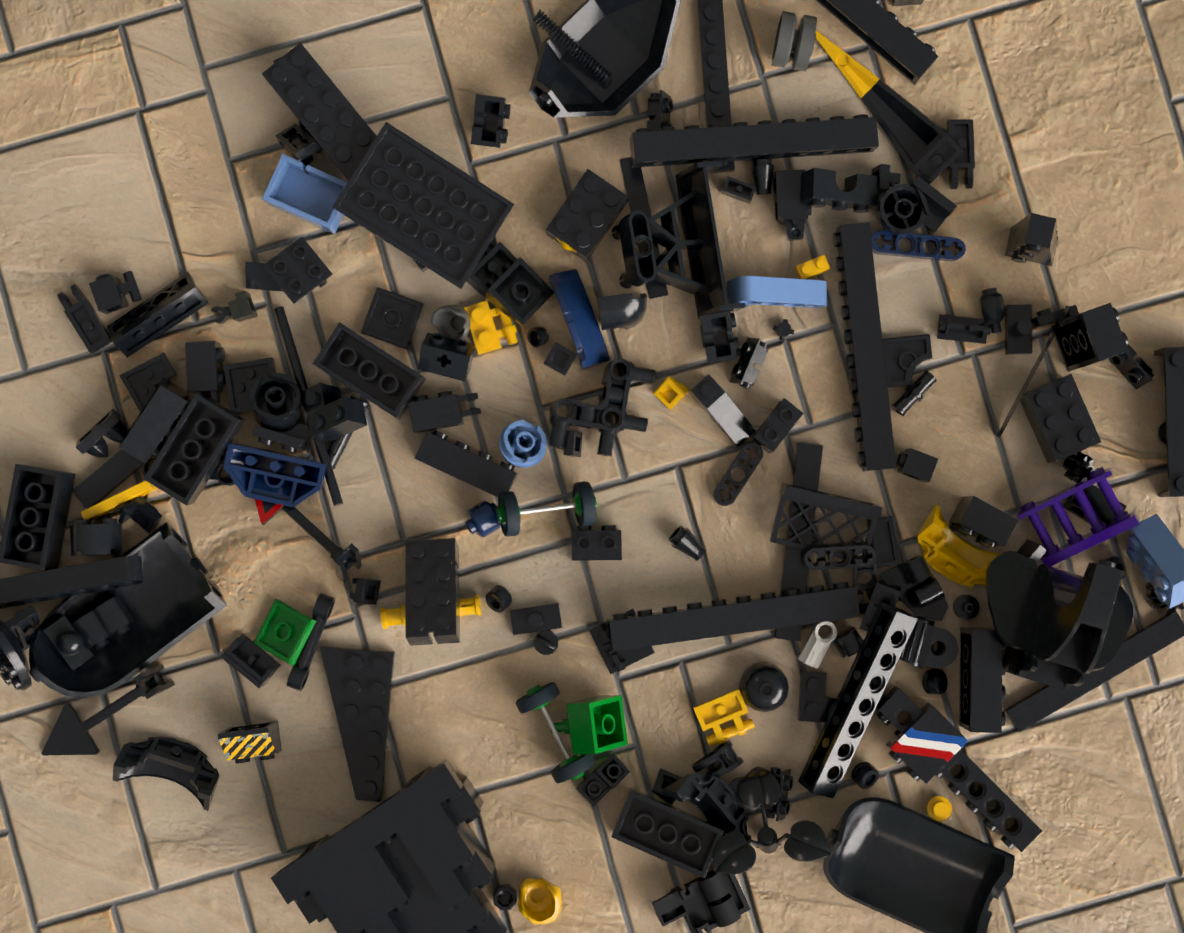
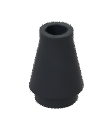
[750,159,775,195]
[669,526,706,561]

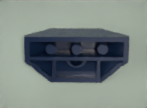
[223,443,327,507]

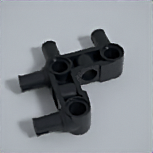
[549,358,656,457]

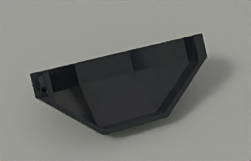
[529,0,681,118]

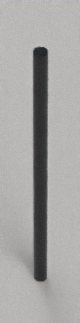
[274,306,343,506]

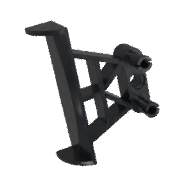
[612,161,746,319]

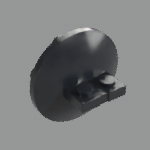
[0,605,40,691]

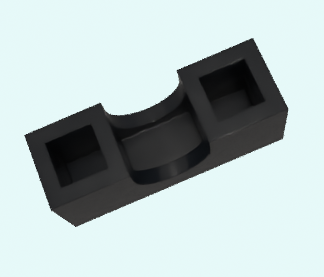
[801,168,879,213]

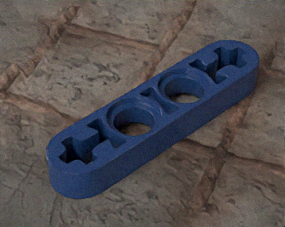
[871,231,966,262]

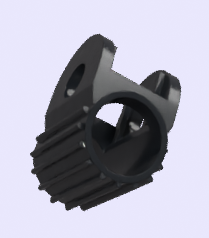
[899,618,958,669]

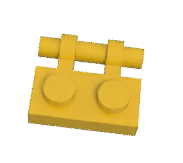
[464,301,518,355]
[693,688,755,746]

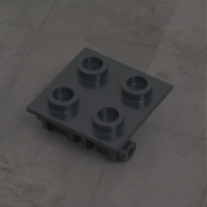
[263,237,333,304]
[589,608,655,674]

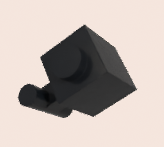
[89,271,142,314]

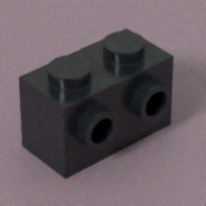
[572,525,622,561]

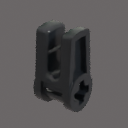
[691,740,744,778]

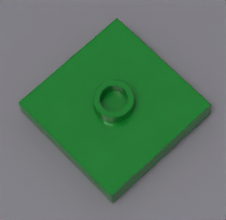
[253,599,316,665]

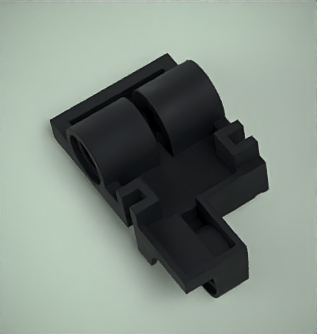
[651,869,751,933]

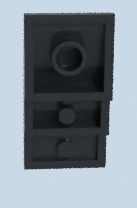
[466,240,554,326]

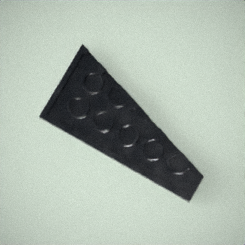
[320,646,395,802]

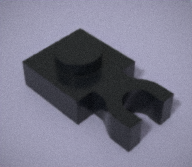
[1032,305,1079,329]

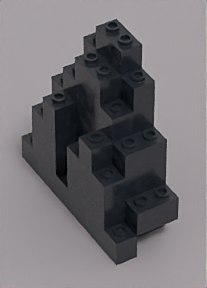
[271,759,507,933]

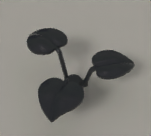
[713,767,832,874]

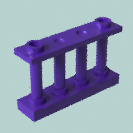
[1017,467,1140,566]

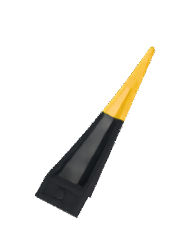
[815,30,965,184]

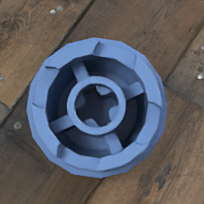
[499,420,547,468]

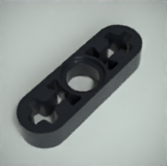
[713,443,763,506]

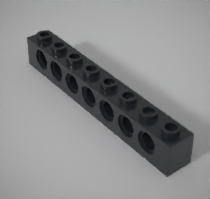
[798,602,918,798]
[876,686,1042,852]

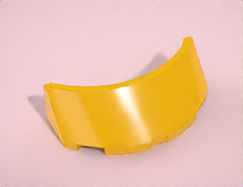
[918,504,1000,588]

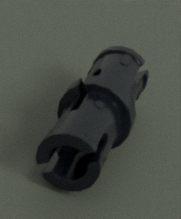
[891,370,937,416]

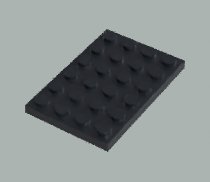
[333,122,514,289]

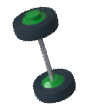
[496,481,597,537]
[515,682,595,783]

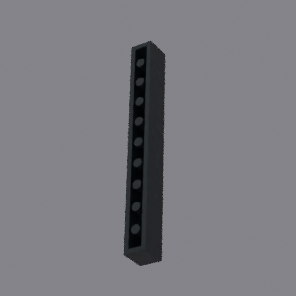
[630,114,879,168]
[833,222,897,472]
[607,582,860,651]

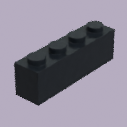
[414,430,518,497]

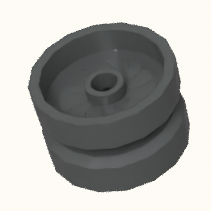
[771,11,817,72]

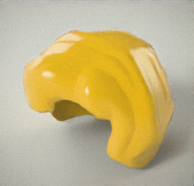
[517,878,562,925]

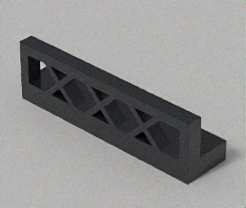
[107,272,209,358]

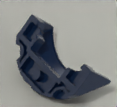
[549,269,611,370]

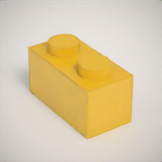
[794,254,830,279]

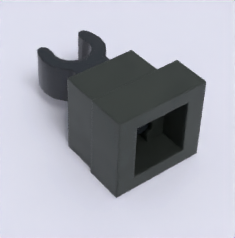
[211,291,258,324]

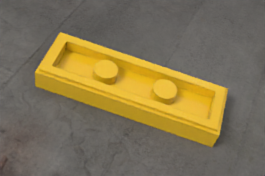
[81,481,157,520]

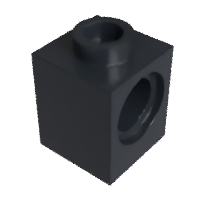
[896,448,938,483]

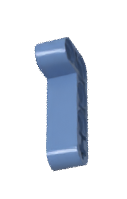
[727,276,827,308]

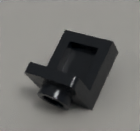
[118,496,162,534]

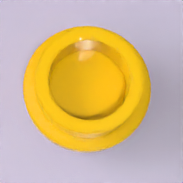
[926,796,952,821]

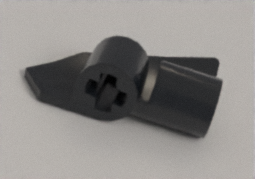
[880,554,948,621]

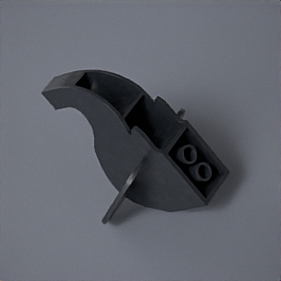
[986,551,1134,691]

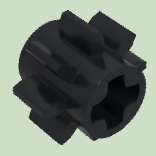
[1063,452,1095,483]

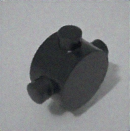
[773,319,794,341]

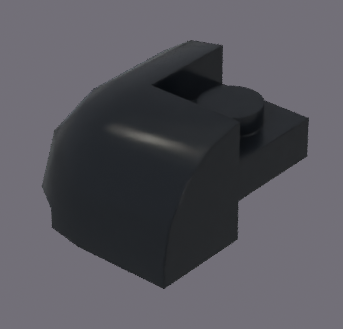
[597,293,647,330]

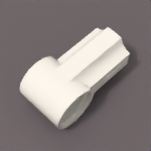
[798,621,837,669]

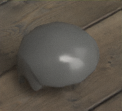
[431,305,470,340]

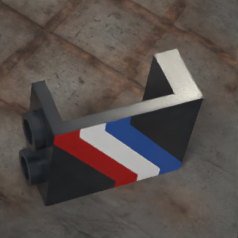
[886,703,968,784]

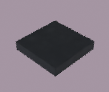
[361,287,424,350]

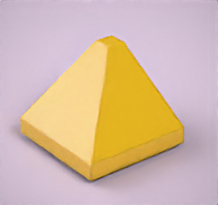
[653,376,690,410]

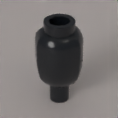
[979,288,1005,334]

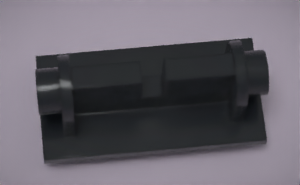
[647,90,673,131]
[937,314,991,344]
[729,337,768,390]
[1109,344,1154,389]
[765,767,793,821]

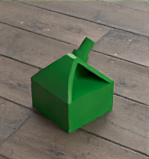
[550,695,628,754]

